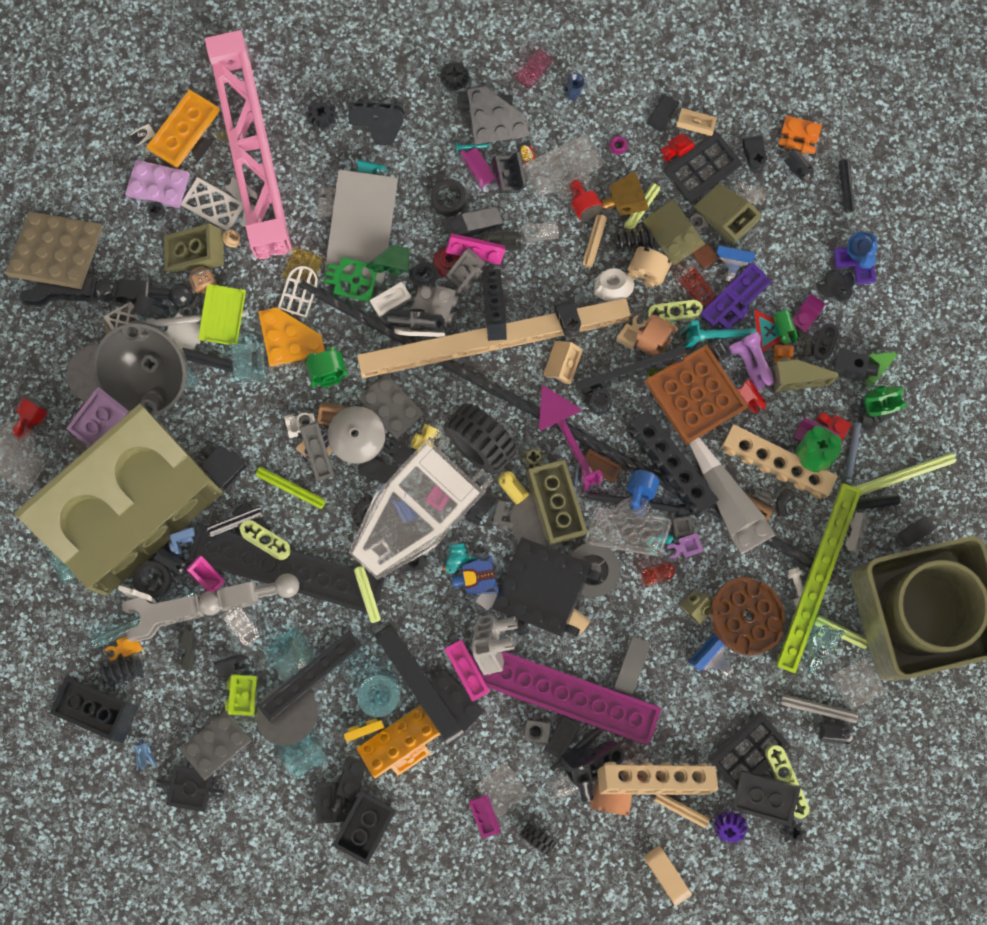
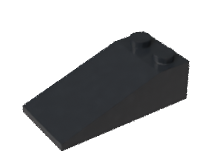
[50,677,139,743]

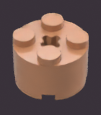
[636,314,677,357]
[589,781,633,816]

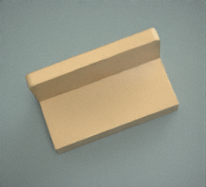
[543,341,583,384]

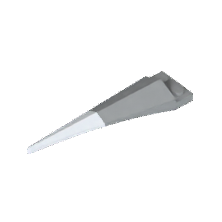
[689,438,775,555]

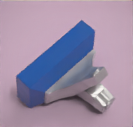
[716,245,756,282]
[688,633,733,676]

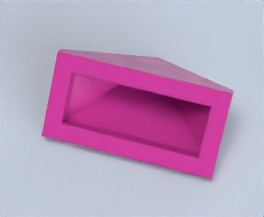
[186,555,225,591]

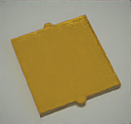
[282,248,324,285]

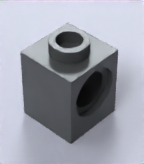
[521,720,550,743]

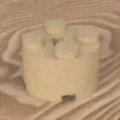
[627,247,672,288]

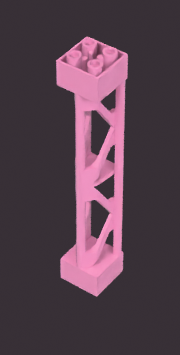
[205,30,292,259]

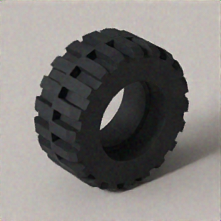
[443,403,517,475]

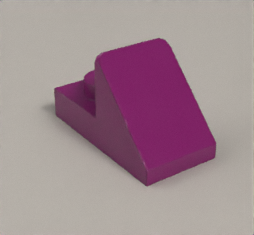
[792,294,826,334]

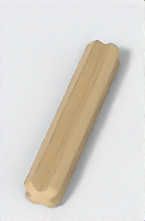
[582,214,607,268]
[654,794,710,828]

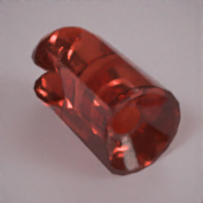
[640,562,676,588]

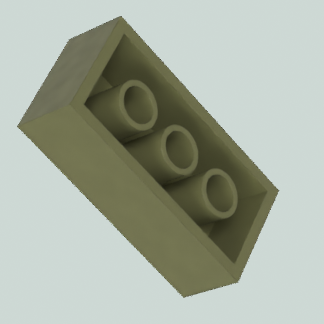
[525,459,588,547]

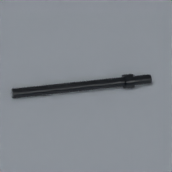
[587,492,702,517]

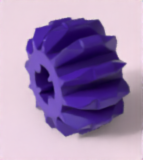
[713,809,748,845]

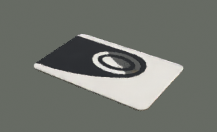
[130,124,155,146]

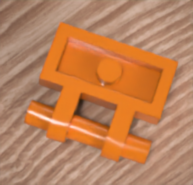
[778,115,822,154]

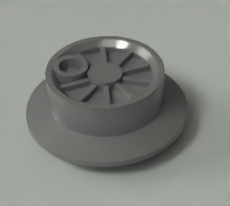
[570,543,620,597]

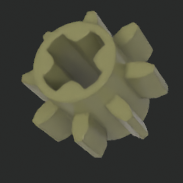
[522,446,545,469]

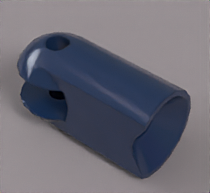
[564,73,585,100]

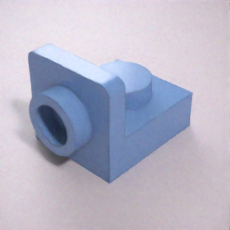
[169,528,197,555]

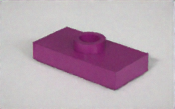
[468,794,502,839]

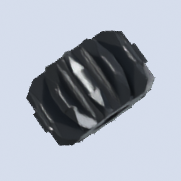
[306,98,338,132]

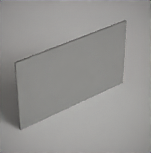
[324,170,398,282]

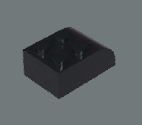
[332,790,397,865]

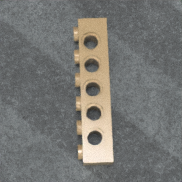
[721,424,838,500]
[597,762,718,795]

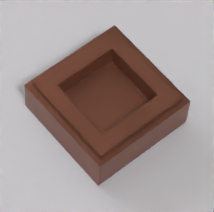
[692,243,719,270]

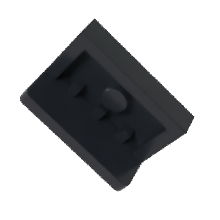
[492,152,527,194]

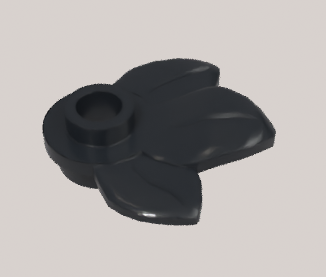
[817,270,855,302]

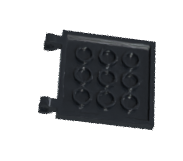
[492,537,603,637]

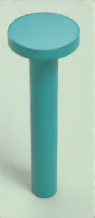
[455,142,489,153]

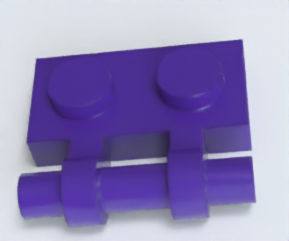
[700,288,749,330]

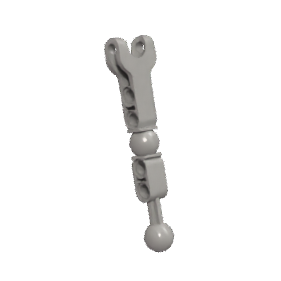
[122,573,299,642]

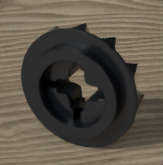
[440,61,469,90]
[409,263,439,288]

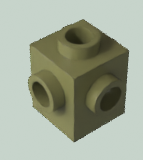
[680,589,712,624]

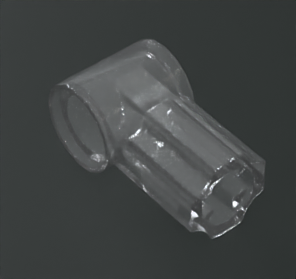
[521,221,559,245]

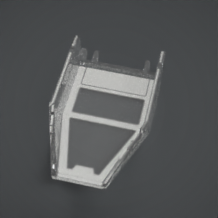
[348,429,493,580]

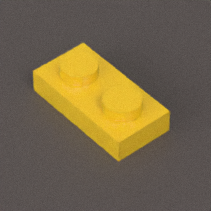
[344,718,385,742]

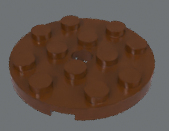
[710,577,785,656]

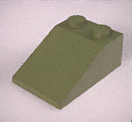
[643,199,705,266]
[164,223,224,272]
[771,358,839,393]

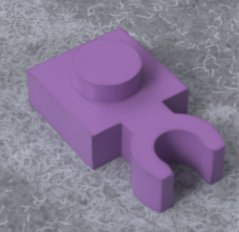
[667,533,704,559]

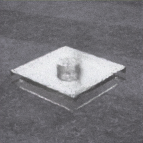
[832,657,886,710]
[475,762,530,818]

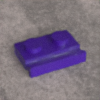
[727,262,772,307]

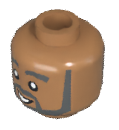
[188,266,216,295]

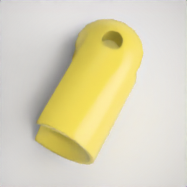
[498,471,529,505]

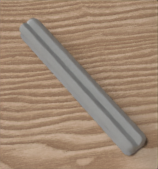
[781,695,858,723]

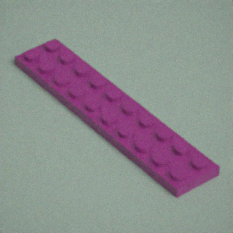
[471,651,661,746]

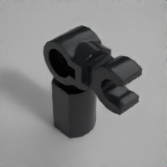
[851,399,897,430]

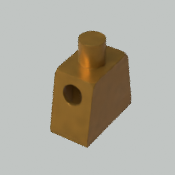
[602,171,649,216]

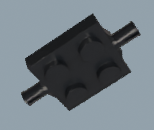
[156,765,224,812]

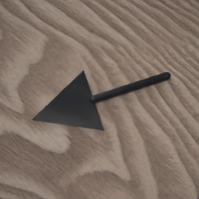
[161,138,216,166]

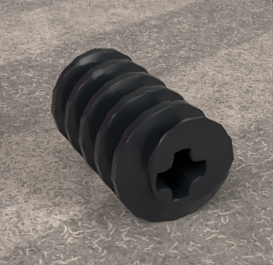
[613,227,653,252]
[99,654,144,687]

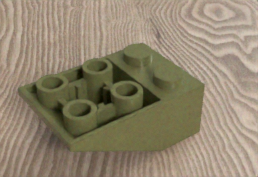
[693,183,762,246]

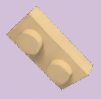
[676,108,717,136]

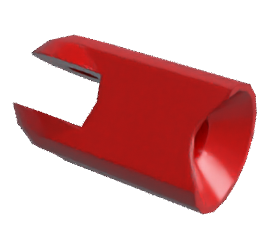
[737,379,766,413]

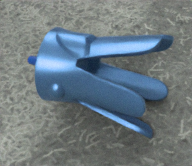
[134,739,157,771]

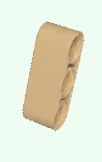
[643,845,692,906]

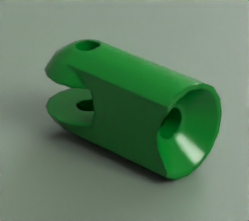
[772,310,798,345]

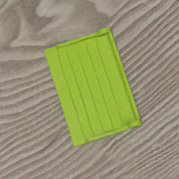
[198,284,246,346]

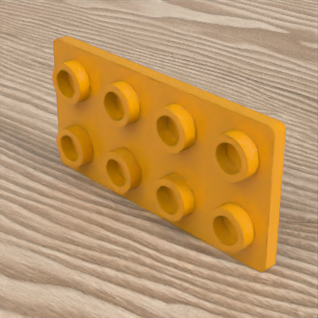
[357,705,440,778]

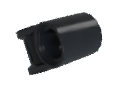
[742,135,767,173]
[554,299,581,338]

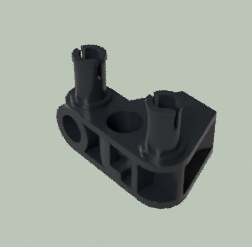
[348,99,405,146]
[561,741,624,802]

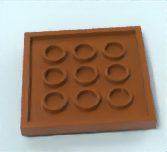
[644,344,748,445]

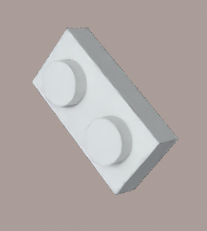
[370,282,412,318]

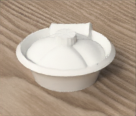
[594,269,634,302]

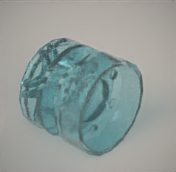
[357,673,401,717]

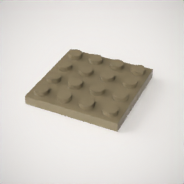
[6,212,103,289]

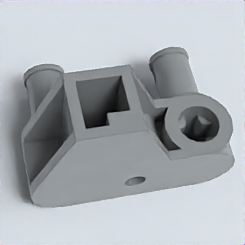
[472,615,518,675]

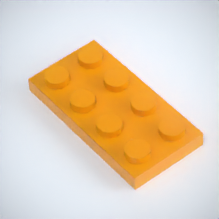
[146,89,220,168]

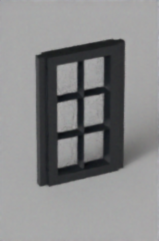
[663,131,743,203]
[707,711,792,791]

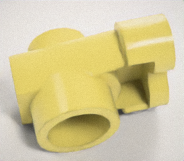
[411,424,437,452]

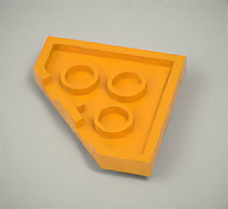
[258,307,325,367]

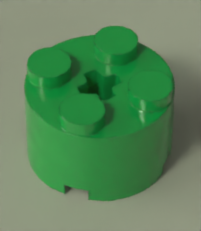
[305,347,348,388]
[796,426,841,472]

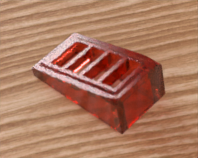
[678,267,717,308]

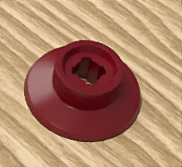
[433,246,461,278]

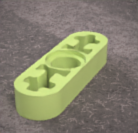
[648,300,703,322]
[240,520,290,560]

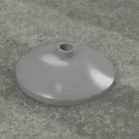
[328,406,385,464]

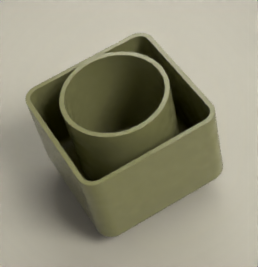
[850,536,987,681]

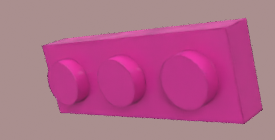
[446,233,505,265]
[445,639,490,702]

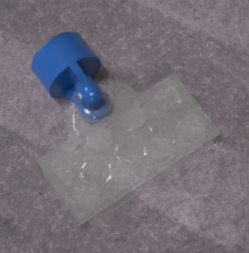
[585,470,671,557]

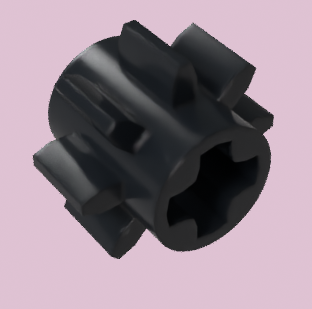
[780,820,806,845]

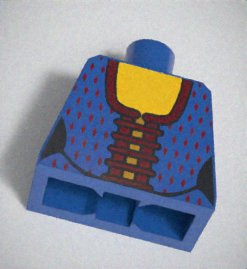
[452,556,498,594]

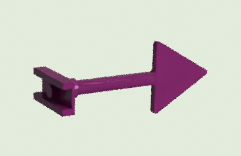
[539,386,603,493]

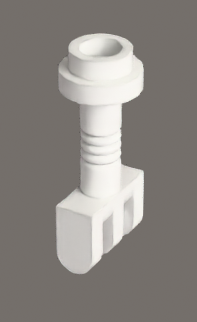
[787,567,804,608]

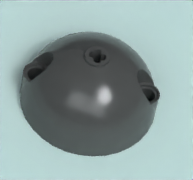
[93,320,188,416]

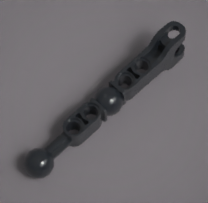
[19,277,193,307]

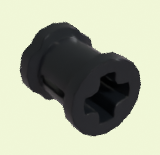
[708,338,732,362]

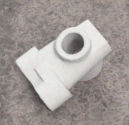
[284,413,315,438]

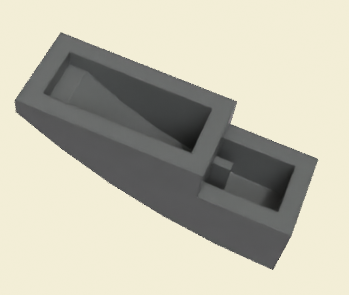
[613,636,651,697]

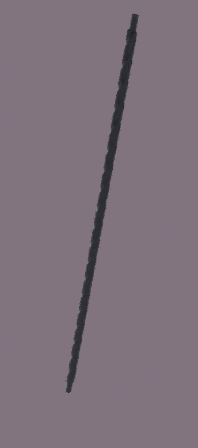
[299,280,837,579]

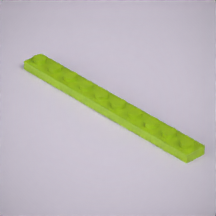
[775,483,862,673]

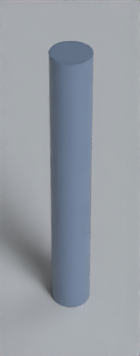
[844,422,861,479]

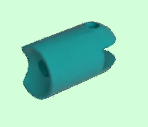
[356,159,388,175]

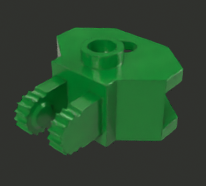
[864,385,906,416]

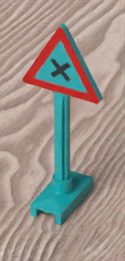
[681,310,788,352]

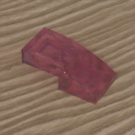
[515,49,554,90]

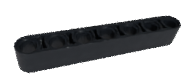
[374,624,465,746]

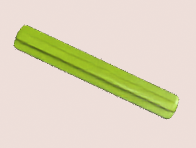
[255,467,326,509]

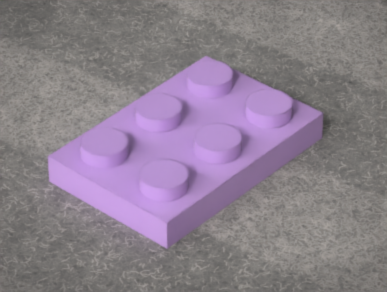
[125,160,190,209]
[66,387,129,447]

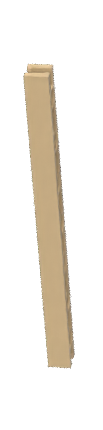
[357,298,631,378]

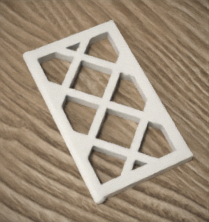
[181,177,243,231]

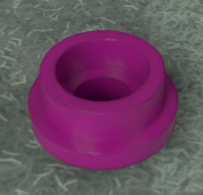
[609,136,628,155]

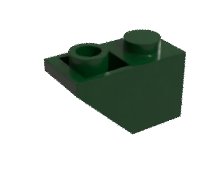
[366,245,410,276]

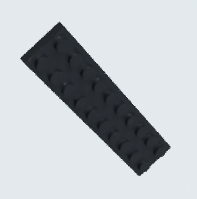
[188,524,385,614]

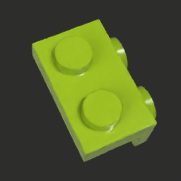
[225,674,258,716]

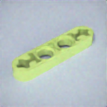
[765,744,809,819]

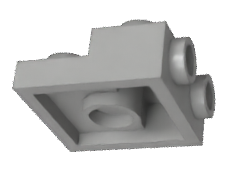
[413,285,459,330]

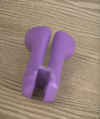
[728,332,774,390]

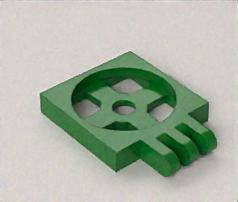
[323,257,377,302]

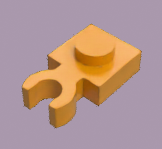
[105,636,143,661]

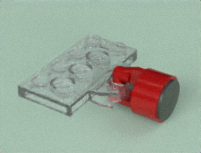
[523,134,604,221]
[0,396,49,493]

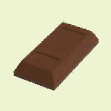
[584,449,622,483]

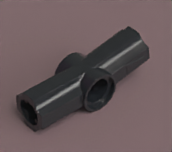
[387,309,445,332]

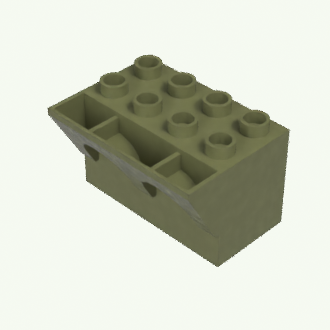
[14,404,224,596]

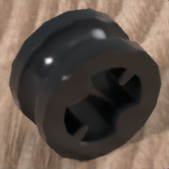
[147,201,166,220]

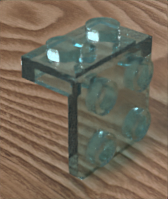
[274,731,328,779]

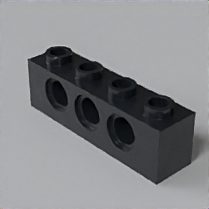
[482,269,507,341]

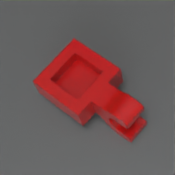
[660,132,694,162]
[815,412,852,441]

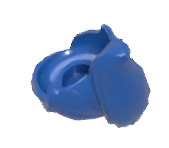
[847,231,877,269]

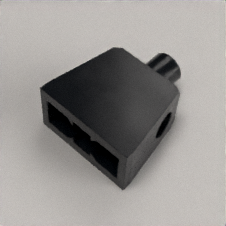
[834,349,880,381]
[200,445,248,491]

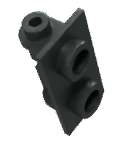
[483,232,521,251]

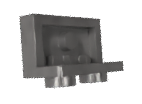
[446,248,485,294]

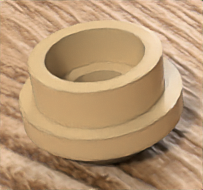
[222,229,240,247]

